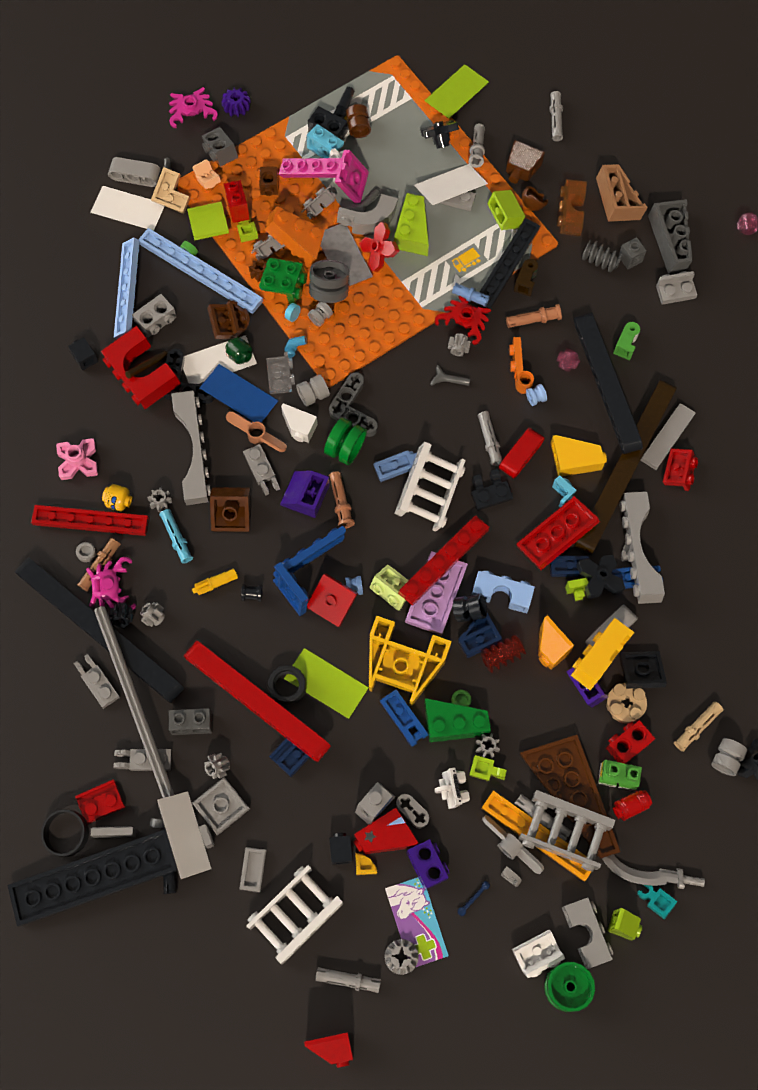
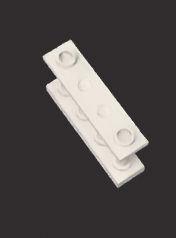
[394,442,465,532]
[246,865,343,965]

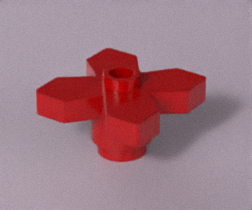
[359,222,400,272]

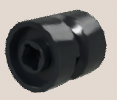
[453,593,487,622]

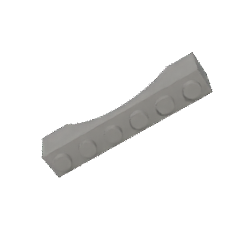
[171,391,211,505]
[619,492,665,604]

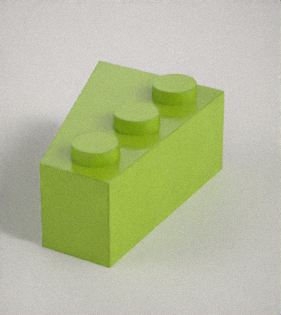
[394,193,429,256]

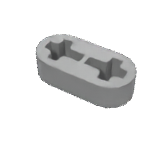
[396,794,429,829]

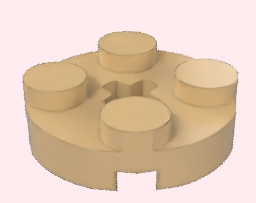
[606,683,647,724]

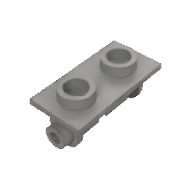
[301,186,336,219]
[251,234,285,261]

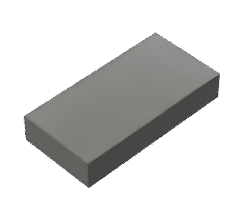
[91,826,136,838]
[239,847,267,893]

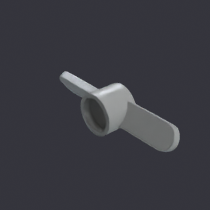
[482,815,544,874]

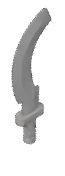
[602,855,705,889]

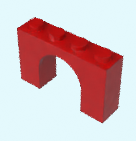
[101,326,181,409]

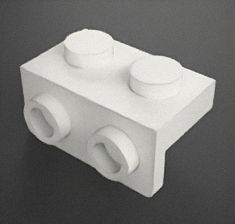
[512,930,565,978]

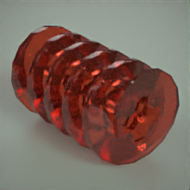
[481,635,526,674]

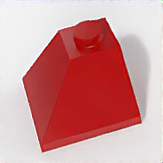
[304,1032,353,1068]

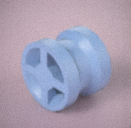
[526,384,547,406]

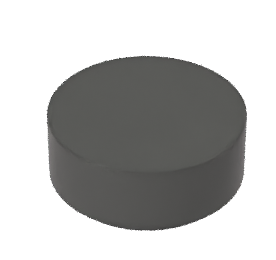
[150,818,166,829]

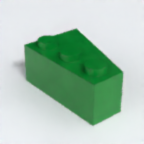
[424,698,491,743]

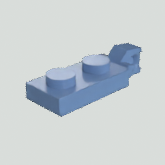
[373,450,417,482]

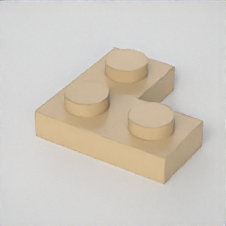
[151,167,190,214]

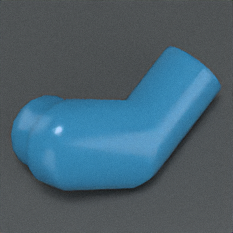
[284,336,307,358]

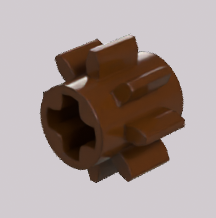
[249,259,267,282]

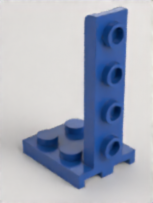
[273,526,346,616]

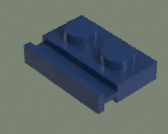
[269,739,310,777]

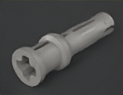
[468,124,485,168]

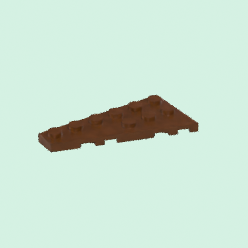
[520,735,621,859]

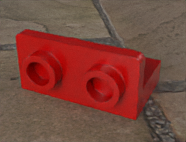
[663,449,698,491]

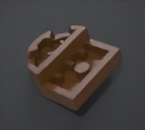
[207,300,250,339]

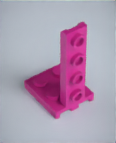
[279,150,369,203]

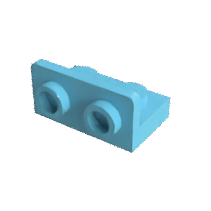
[307,124,344,158]

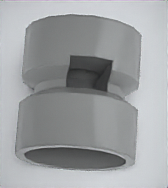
[296,374,330,407]
[711,738,747,776]

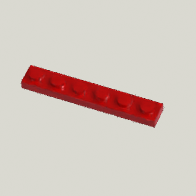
[31,505,149,536]
[398,515,490,606]

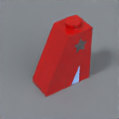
[353,808,418,855]

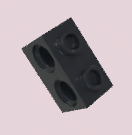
[308,106,348,140]

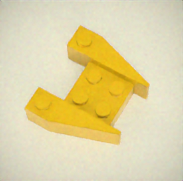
[369,616,452,706]

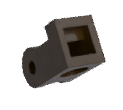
[514,259,538,297]

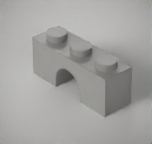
[562,898,613,969]

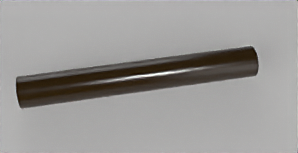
[125,351,168,379]

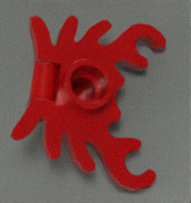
[435,296,491,345]

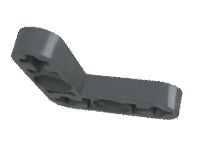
[329,373,378,437]

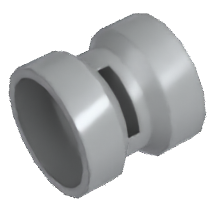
[308,302,333,327]

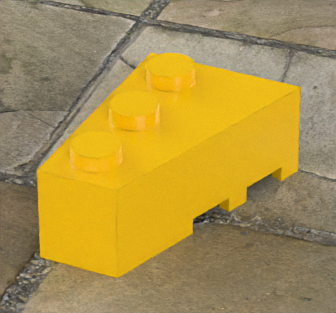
[571,618,634,690]

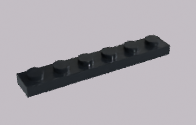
[474,218,541,309]

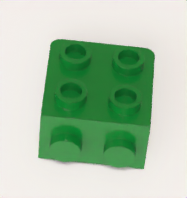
[259,258,307,304]

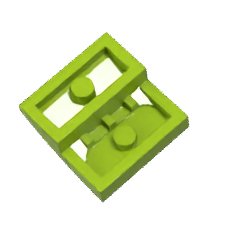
[187,202,229,241]

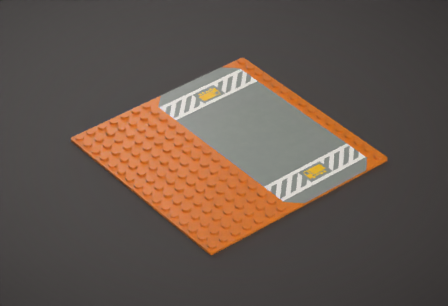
[177,55,558,388]

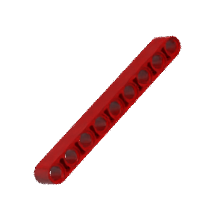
[183,641,331,762]

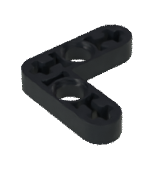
[164,349,215,404]

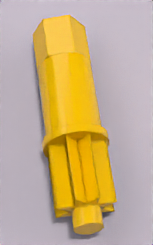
[192,568,238,595]

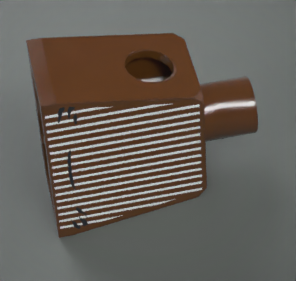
[506,140,545,184]

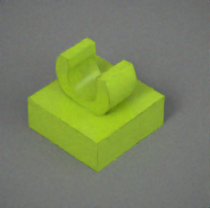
[565,578,588,601]

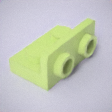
[370,564,409,611]

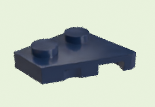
[458,613,502,659]

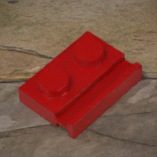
[75,779,125,824]

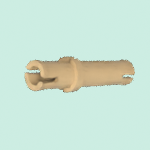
[674,702,723,752]

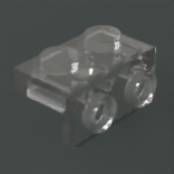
[266,351,295,394]

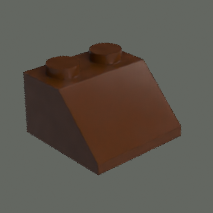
[210,487,251,532]

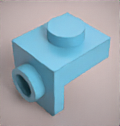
[552,475,576,508]

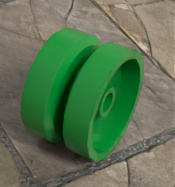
[324,417,367,466]
[544,962,595,1012]

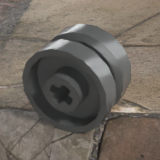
[309,260,350,303]

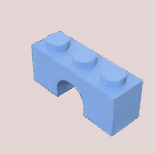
[472,570,535,614]

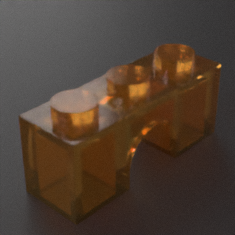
[557,179,587,236]

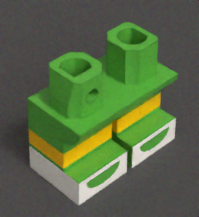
[597,760,642,791]

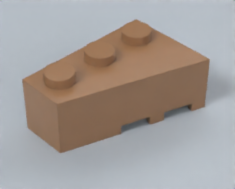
[596,164,648,222]

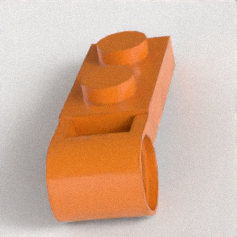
[509,337,534,394]

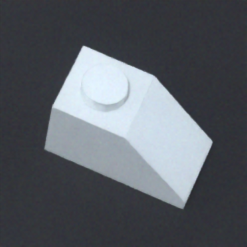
[281,403,318,443]

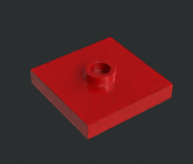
[307,573,358,627]

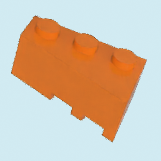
[265,206,325,268]

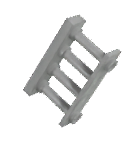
[518,790,615,872]

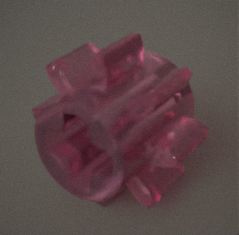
[737,213,758,235]
[556,349,580,372]

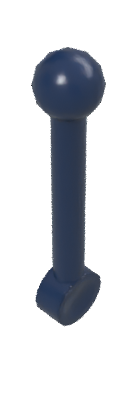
[458,881,490,916]

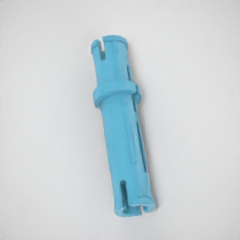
[159,509,193,563]

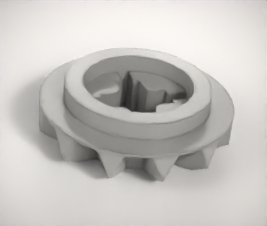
[385,939,419,975]

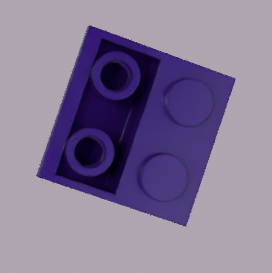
[280,471,330,518]

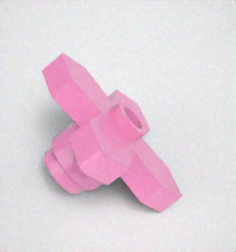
[56,439,98,480]

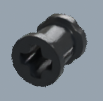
[241,584,262,602]

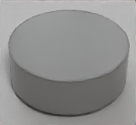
[76,542,96,562]

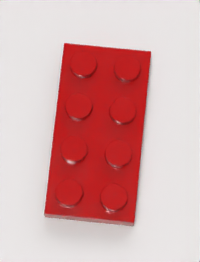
[516,496,600,570]

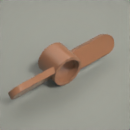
[226,412,287,452]

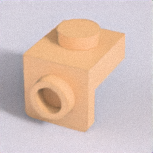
[193,159,221,189]

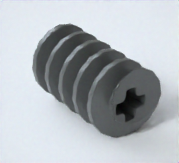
[582,239,623,273]

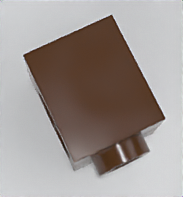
[259,167,278,196]

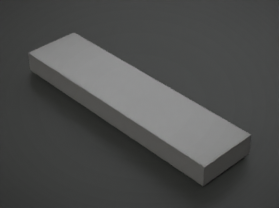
[640,403,696,470]

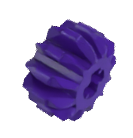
[221,87,251,117]

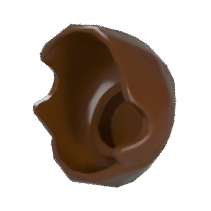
[522,186,549,211]

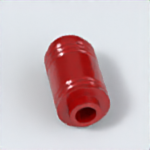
[613,790,652,821]

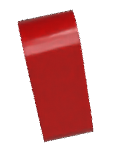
[499,427,545,479]

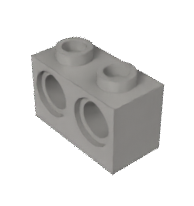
[132,294,176,338]

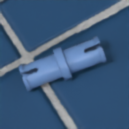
[452,283,490,307]

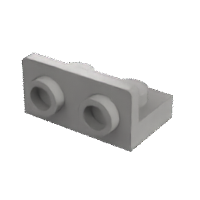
[656,271,697,305]

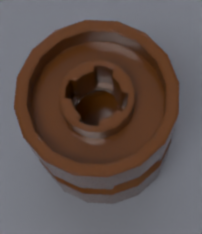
[346,104,371,138]

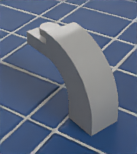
[337,194,398,235]

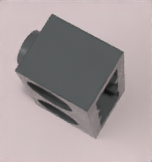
[202,127,238,167]
[169,709,212,735]

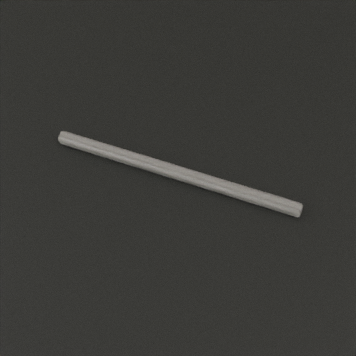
[94,606,174,798]

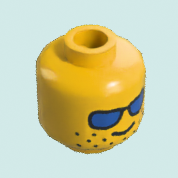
[102,484,132,511]

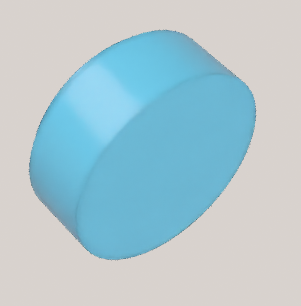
[285,303,301,322]

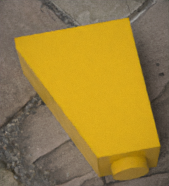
[550,435,607,477]

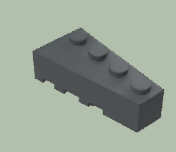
[648,199,692,275]

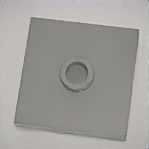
[192,777,250,836]

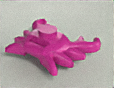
[169,87,218,128]
[86,557,136,610]

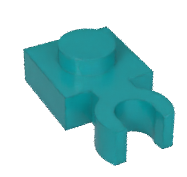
[638,885,677,920]

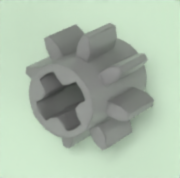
[448,334,471,356]
[147,487,172,512]
[140,602,165,627]
[475,733,500,758]
[205,753,230,779]

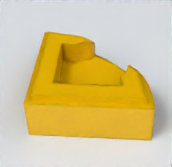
[356,853,377,875]

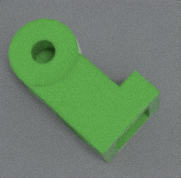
[613,322,640,360]

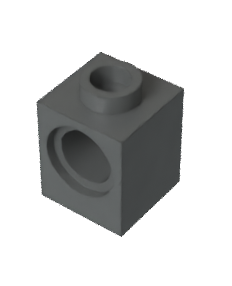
[618,237,646,269]

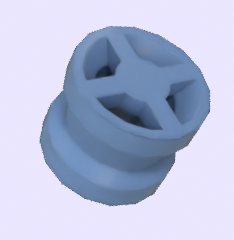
[345,576,363,595]

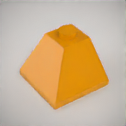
[538,615,574,670]

